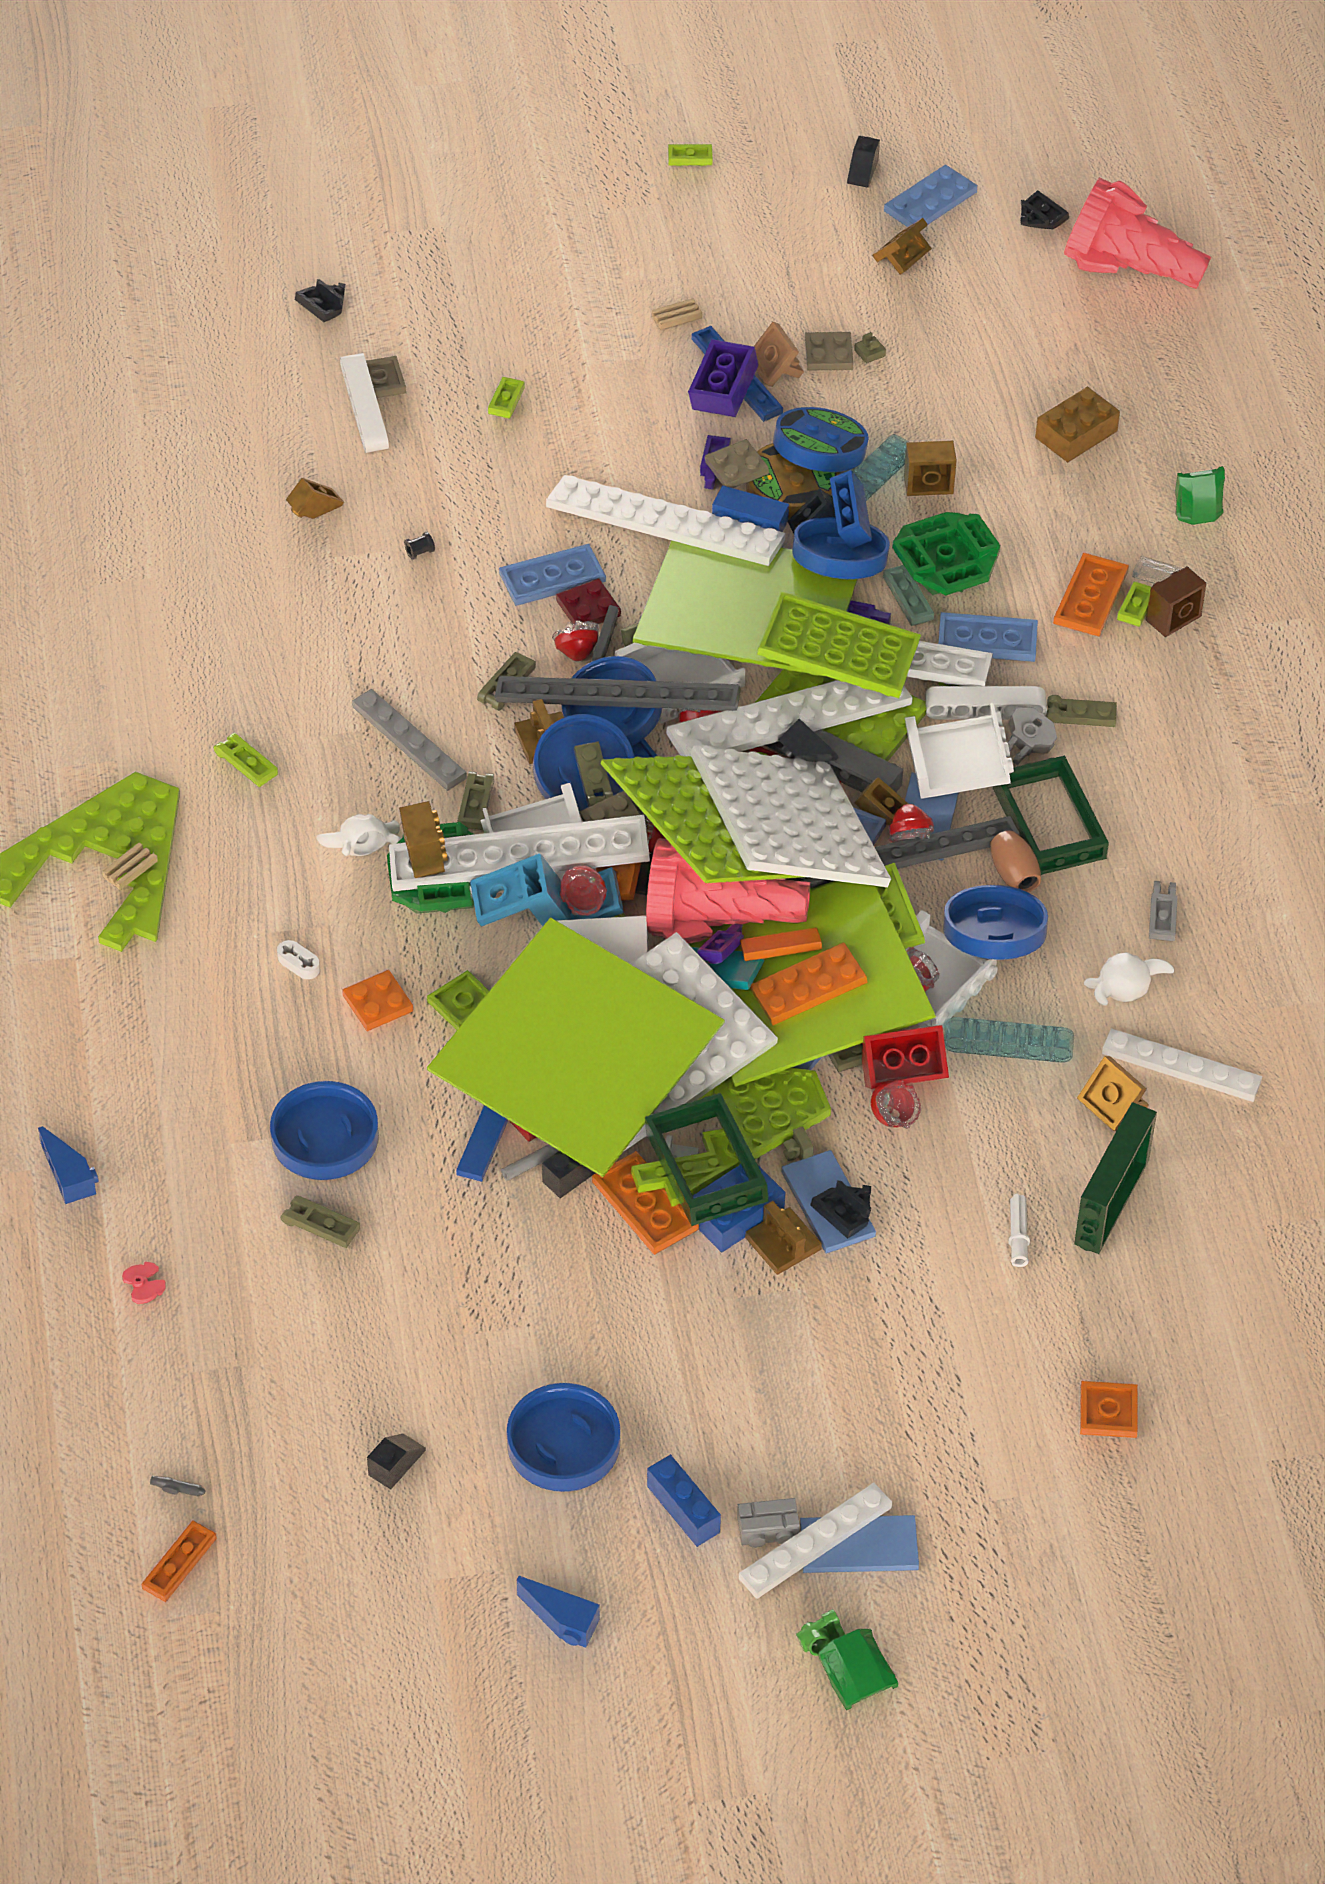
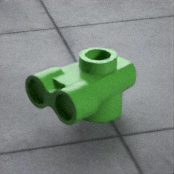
[796,1609,845,1656]

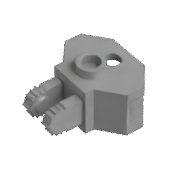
[1008,707,1057,765]

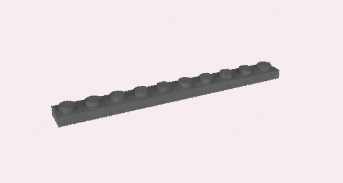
[495,676,741,711]
[785,816,1020,888]

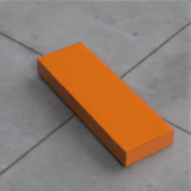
[740,928,822,961]
[141,1520,217,1602]

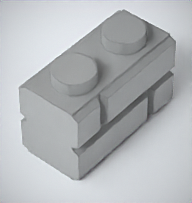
[737,1498,800,1548]

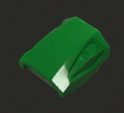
[1175,466,1225,525]
[819,1629,898,1711]

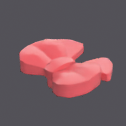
[122,1262,166,1304]

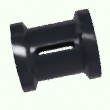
[404,532,435,560]

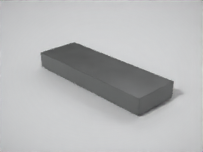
[592,605,619,662]

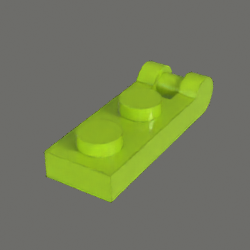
[213,733,278,787]

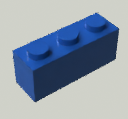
[830,470,872,549]
[712,485,789,532]
[647,1454,721,1547]

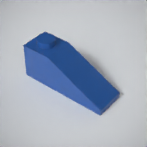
[38,1126,99,1204]
[517,1576,600,1648]

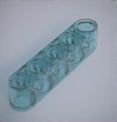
[831,434,909,501]
[944,1017,1074,1063]

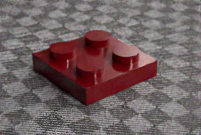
[556,578,621,630]

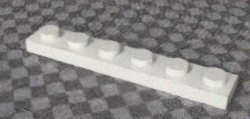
[1102,1028,1262,1102]
[739,1483,892,1599]

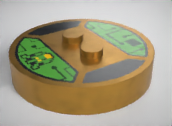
[746,443,841,520]

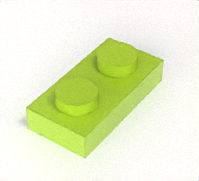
[668,144,713,166]
[488,377,525,419]
[1117,581,1151,627]

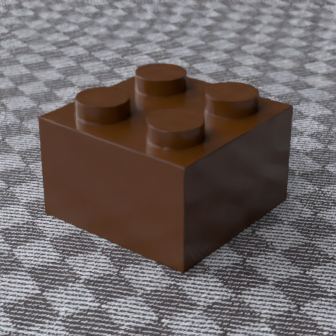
[1146,566,1207,638]

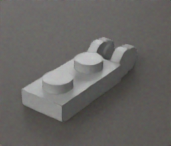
[1149,881,1178,941]

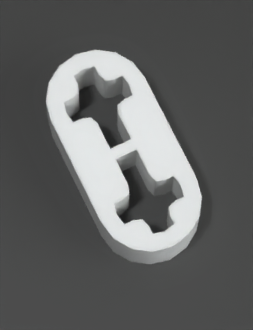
[277,940,320,979]

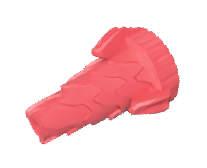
[1064,177,1211,289]
[646,838,810,944]

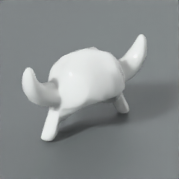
[316,814,402,856]
[1084,952,1174,1006]

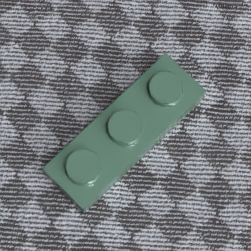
[883,565,934,626]

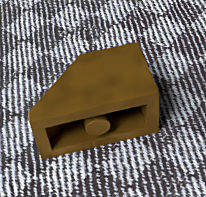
[286,478,345,519]
[854,777,909,825]

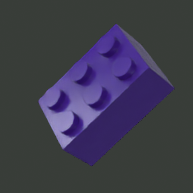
[688,339,759,417]

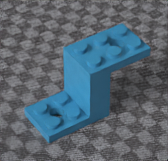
[470,853,624,927]

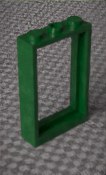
[993,755,1109,875]
[645,1093,768,1226]
[1074,1102,1157,1254]

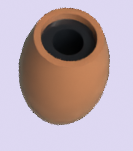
[990,831,1041,893]

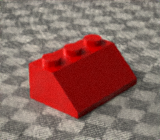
[862,1025,949,1089]

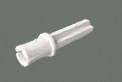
[1008,1194,1030,1267]

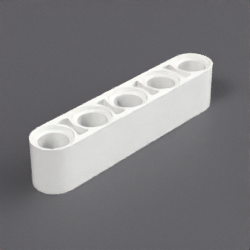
[340,353,389,453]
[925,686,1047,720]

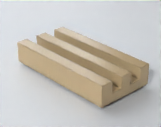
[652,298,702,330]
[102,843,157,890]

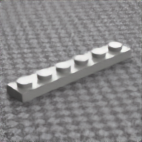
[352,689,467,791]

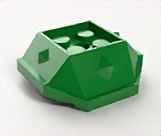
[892,512,1001,596]
[387,822,475,914]

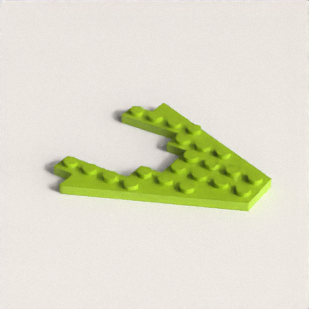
[0,771,180,952]
[631,1068,831,1207]

